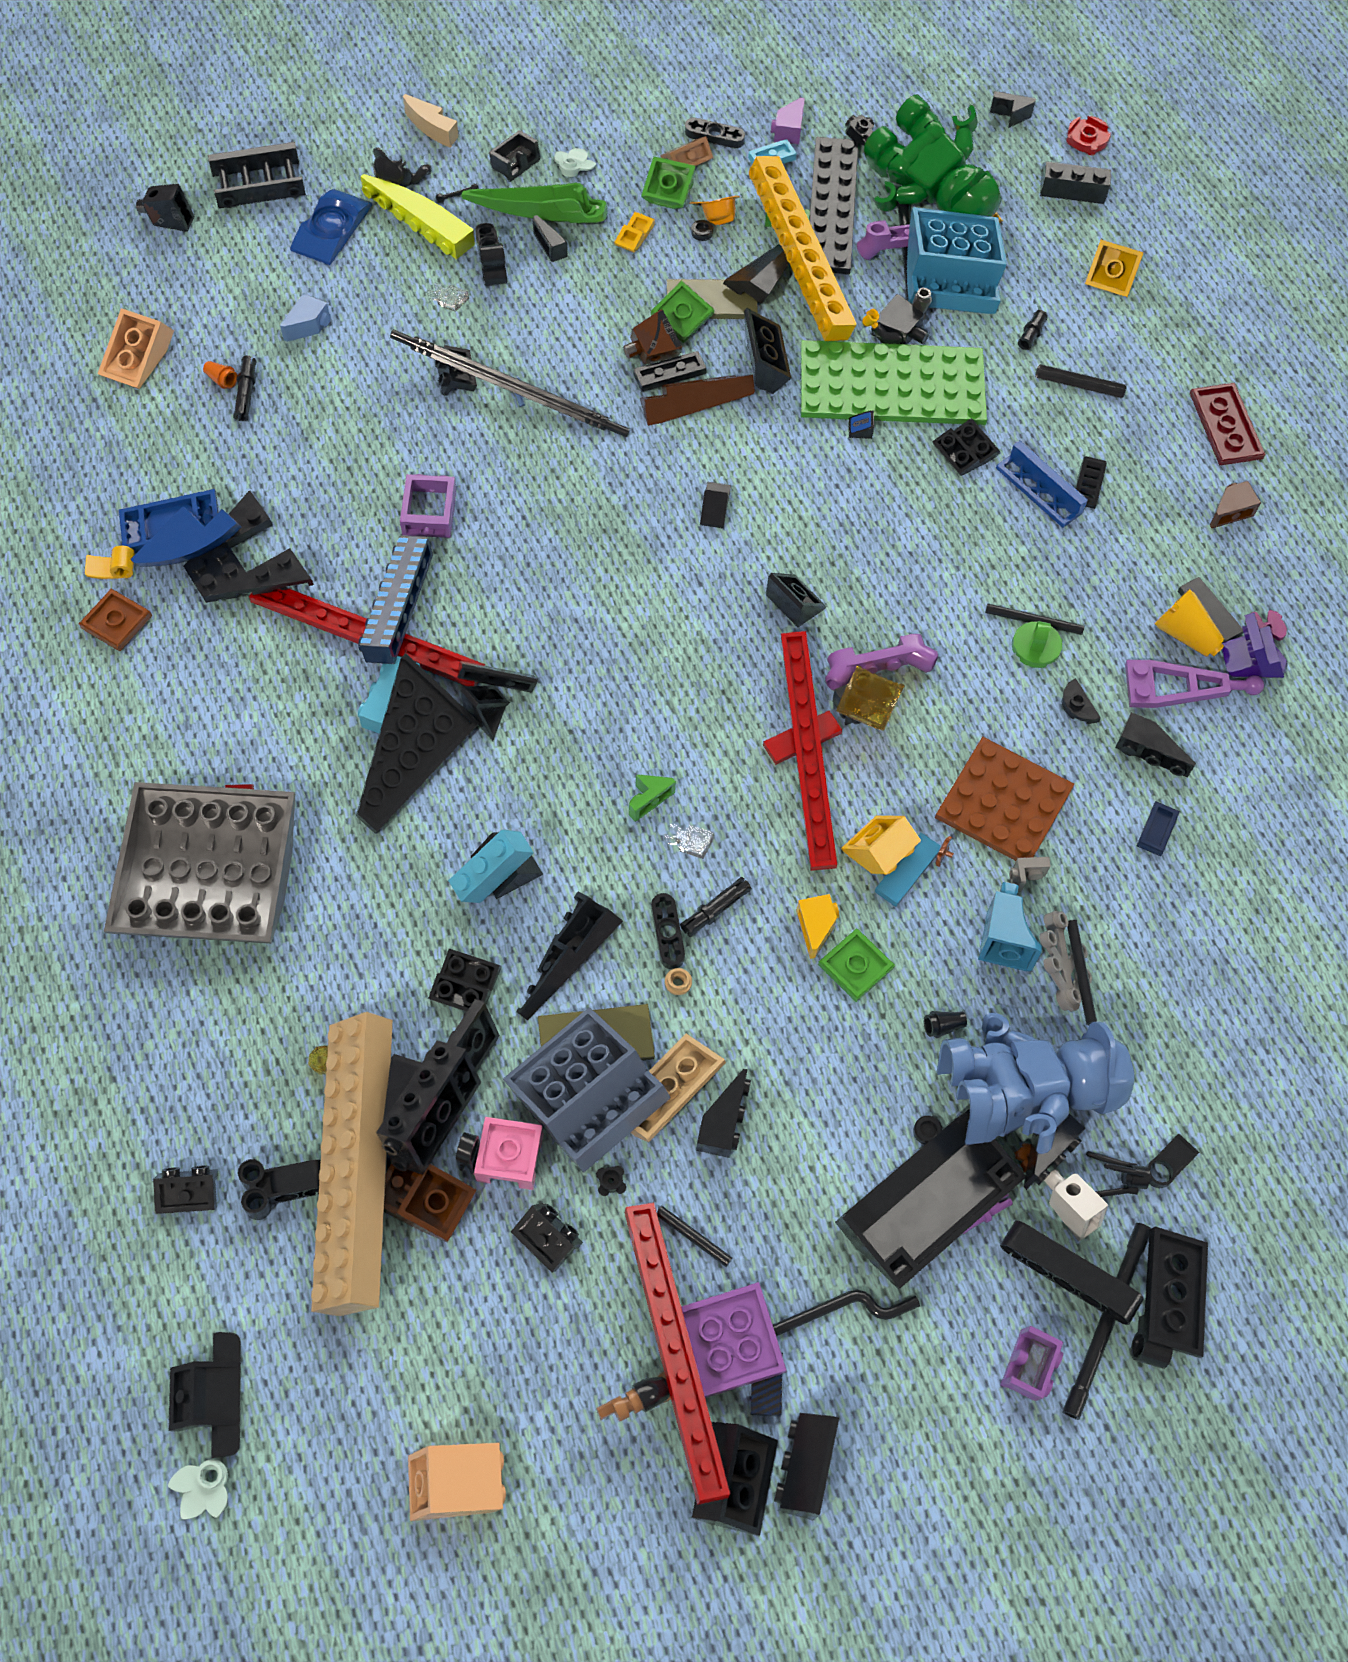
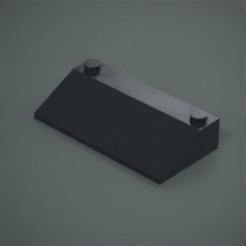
[835,1109,1027,1289]

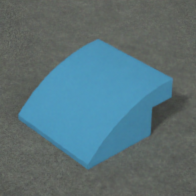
[907,207,1007,314]

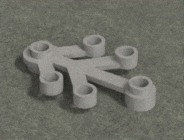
[1039,911,1092,1012]

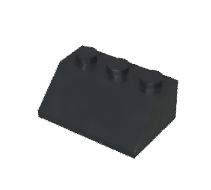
[1040,161,1111,204]
[744,308,792,394]
[774,1413,839,1521]
[691,1422,778,1536]

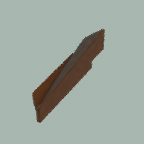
[640,374,755,426]

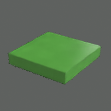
[651,281,715,343]
[818,928,895,1002]

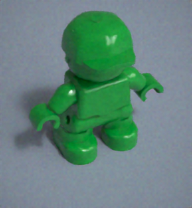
[864,94,1001,217]

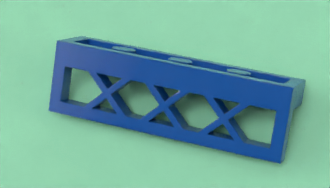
[996,440,1088,528]

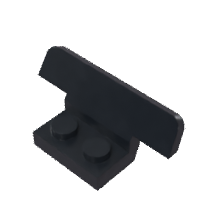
[169,1332,241,1458]

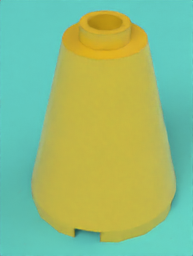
[1155,589,1224,657]

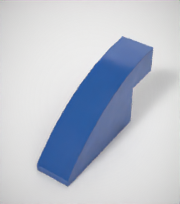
[131,506,242,567]

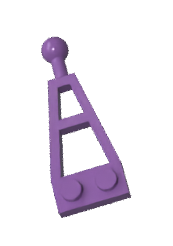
[1125,660,1264,708]

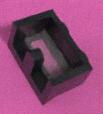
[489,130,541,182]

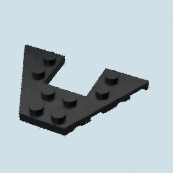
[183,491,314,603]

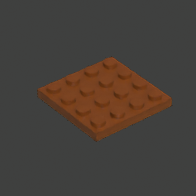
[935,736,1075,861]

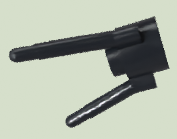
[1086,1151,1150,1197]

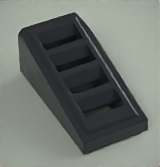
[533,215,568,262]
[1075,456,1107,509]

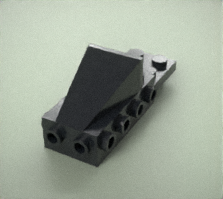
[376,999,500,1175]

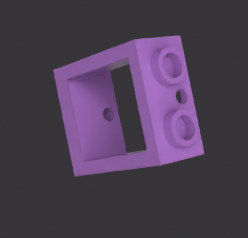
[400,474,456,538]

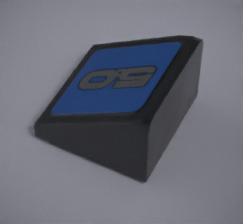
[848,410,874,439]

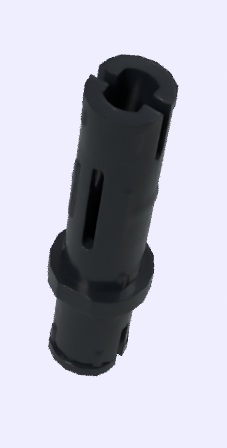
[233,356,257,421]
[680,877,752,937]

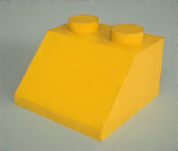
[841,815,921,875]

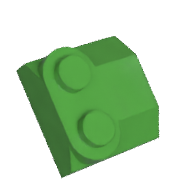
[641,156,696,209]

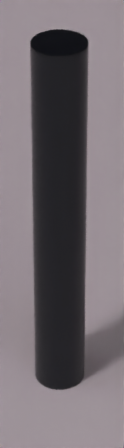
[657,1206,733,1267]

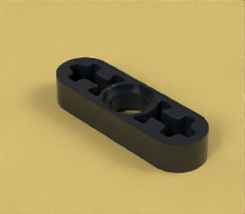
[685,118,745,149]
[651,893,685,969]

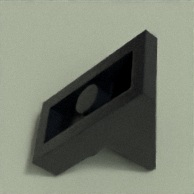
[990,91,1036,128]
[700,482,731,529]

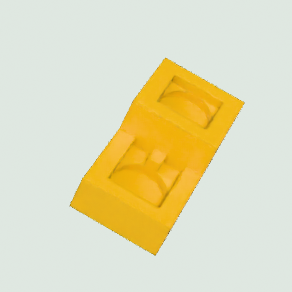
[614,212,655,252]

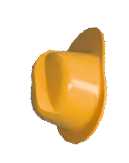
[689,196,740,225]

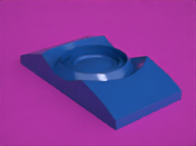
[290,189,372,265]
[119,489,219,553]

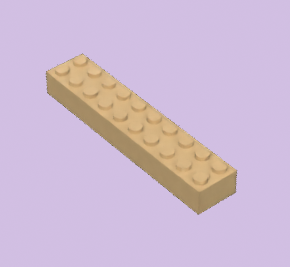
[311,1012,393,1316]

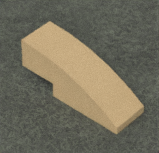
[403,94,459,148]

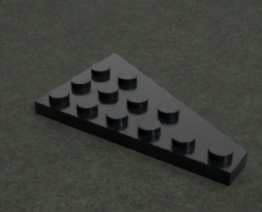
[356,653,480,834]

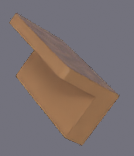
[660,136,713,166]

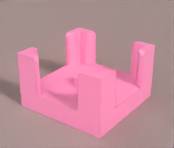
[474,1117,544,1190]

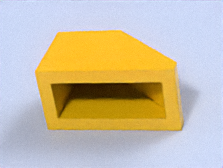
[796,894,839,959]

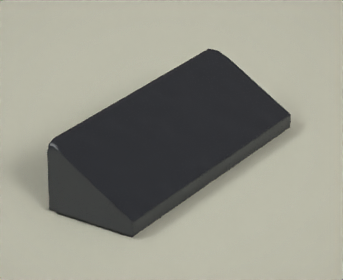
[457,661,538,693]

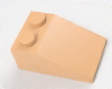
[98,308,174,389]

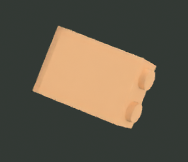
[408,1443,506,1521]

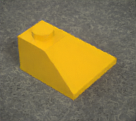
[1085,239,1144,297]

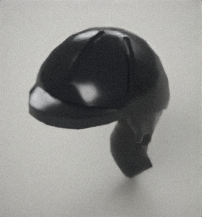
[373,147,432,188]

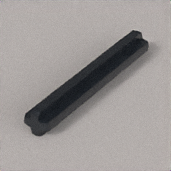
[1036,364,1127,398]

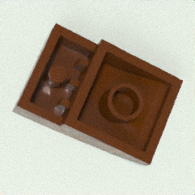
[384,1164,477,1242]

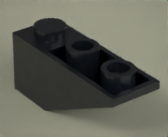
[1115,712,1196,778]
[696,1068,751,1158]
[1023,1114,1085,1190]

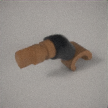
[596,1372,671,1422]

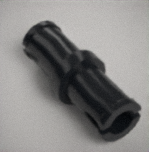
[1018,310,1048,350]

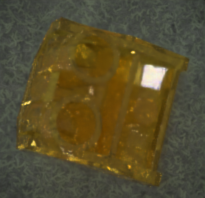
[836,665,905,732]

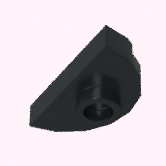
[1061,678,1101,724]

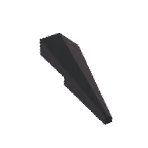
[723,244,789,304]
[516,891,623,1020]

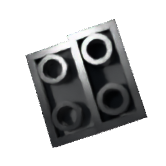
[932,418,1000,476]
[428,948,501,1011]

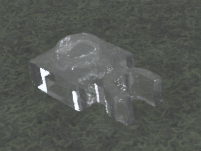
[427,283,469,312]
[664,823,714,859]

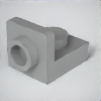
[1009,857,1051,892]

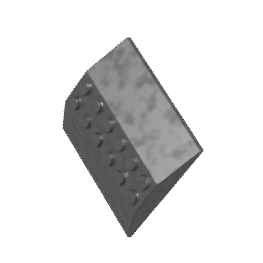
[104,782,295,944]

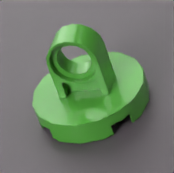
[1012,621,1062,668]

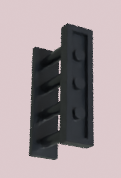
[208,142,306,209]

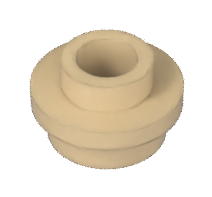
[665,968,692,995]

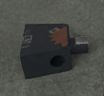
[136,184,195,232]

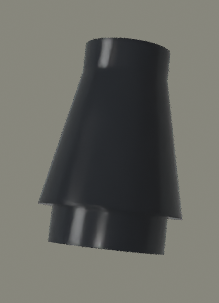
[923,1011,967,1038]

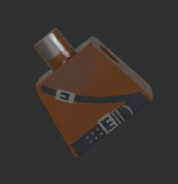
[623,309,682,365]

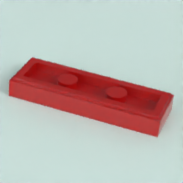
[763,710,842,765]

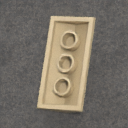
[631,1034,726,1142]

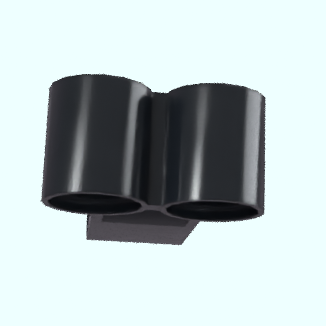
[475,223,508,287]
[237,1159,321,1220]

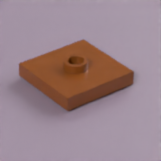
[79,588,152,651]

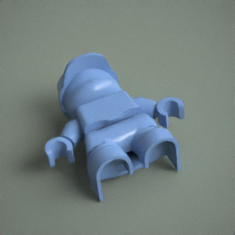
[936,1013,1135,1154]

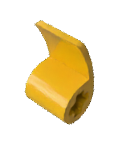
[85,546,135,579]

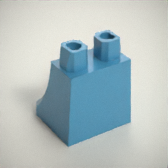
[978,882,1042,971]

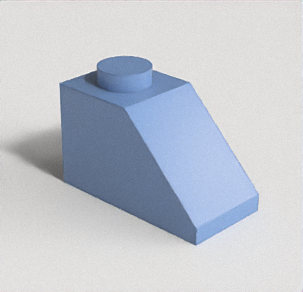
[280,294,331,342]

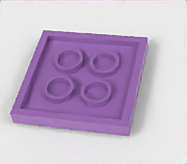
[681,1282,787,1398]

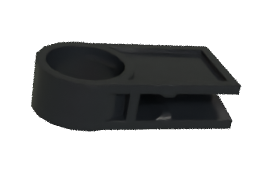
[456,1132,480,1174]
[1146,1133,1200,1189]

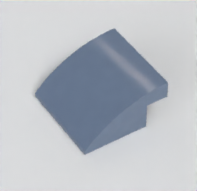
[503,1007,671,1173]

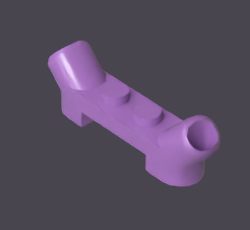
[857,220,910,260]
[825,633,938,691]

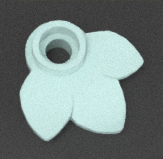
[554,148,596,177]
[168,1459,228,1519]

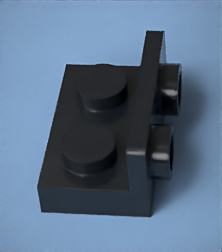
[435,345,477,396]
[153,1165,218,1214]
[511,1203,583,1273]

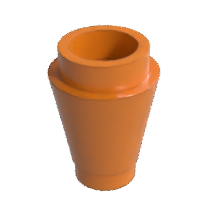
[203,361,237,389]

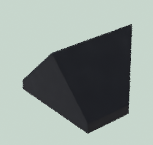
[460,685,510,741]

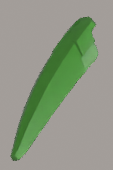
[461,183,608,223]

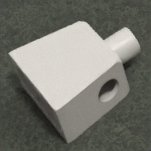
[1044,1169,1108,1242]

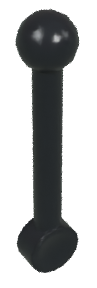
[435,184,479,203]

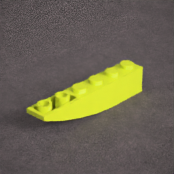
[360,174,475,260]

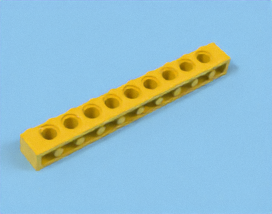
[749,156,857,341]

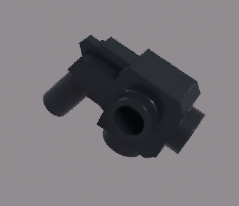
[845,114,874,146]

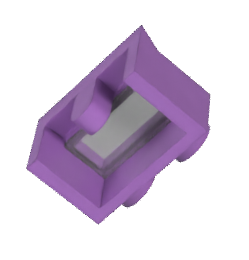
[1000,1326,1063,1401]

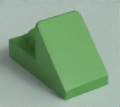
[629,775,676,822]

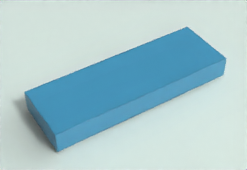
[875,832,941,907]

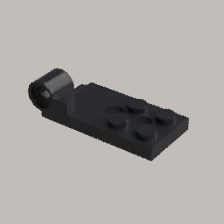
[1131,1226,1208,1369]

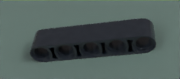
[1000,1220,1144,1325]

